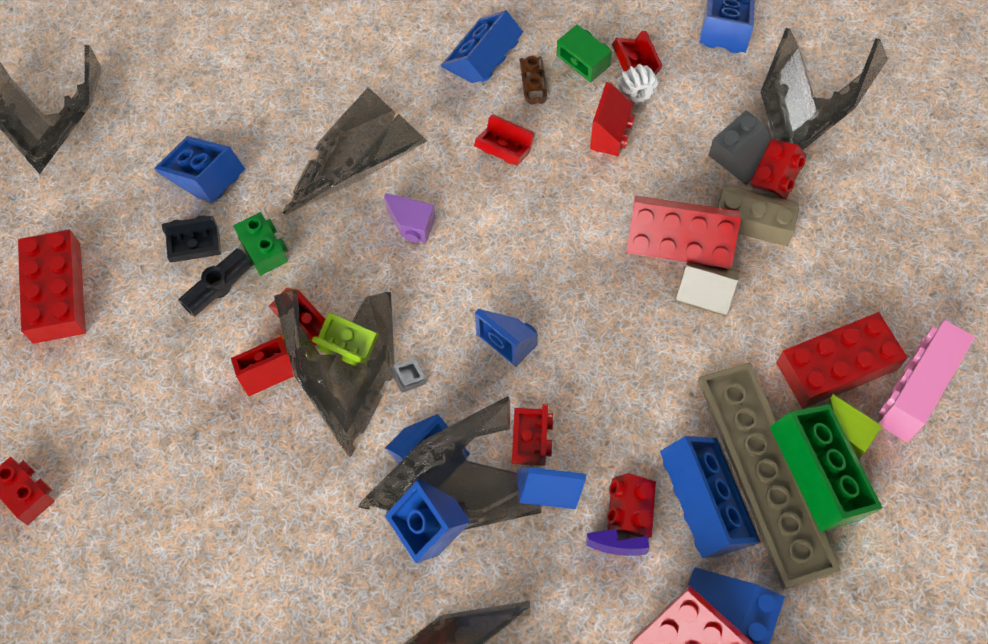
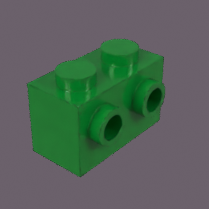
[556,24,612,83]
[233,212,288,276]

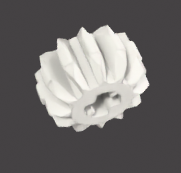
[615,64,659,106]

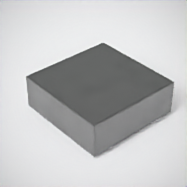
[390,358,427,393]

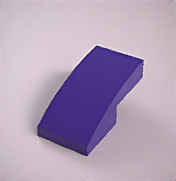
[586,529,650,556]

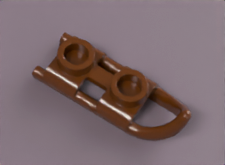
[519,56,547,105]

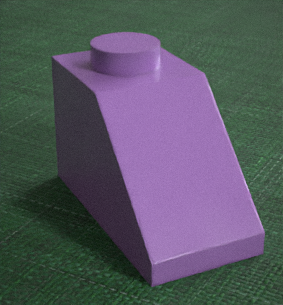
[384,193,436,243]

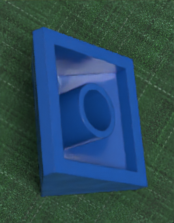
[517,467,586,509]

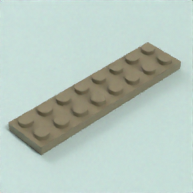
[698,362,841,590]

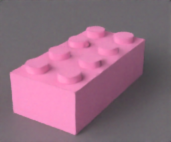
[878,320,975,443]

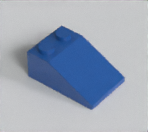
[699,0,755,53]
[154,136,245,203]
[687,567,785,644]

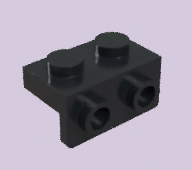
[162,215,221,263]

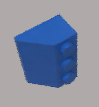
[441,10,523,83]

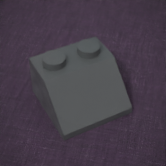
[709,110,772,185]

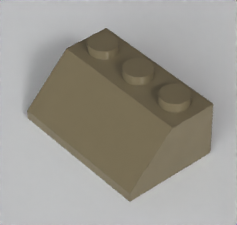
[718,184,799,247]

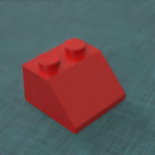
[590,82,635,156]

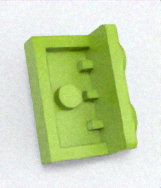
[312,312,379,366]

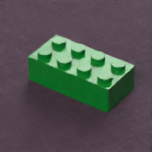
[769,404,883,532]

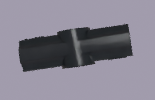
[178,248,253,317]

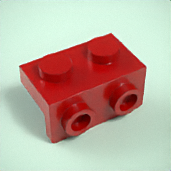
[612,30,663,76]
[474,114,535,166]
[750,139,806,199]
[512,404,553,466]
[607,473,656,538]

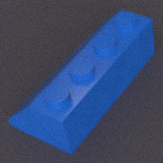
[660,436,761,558]

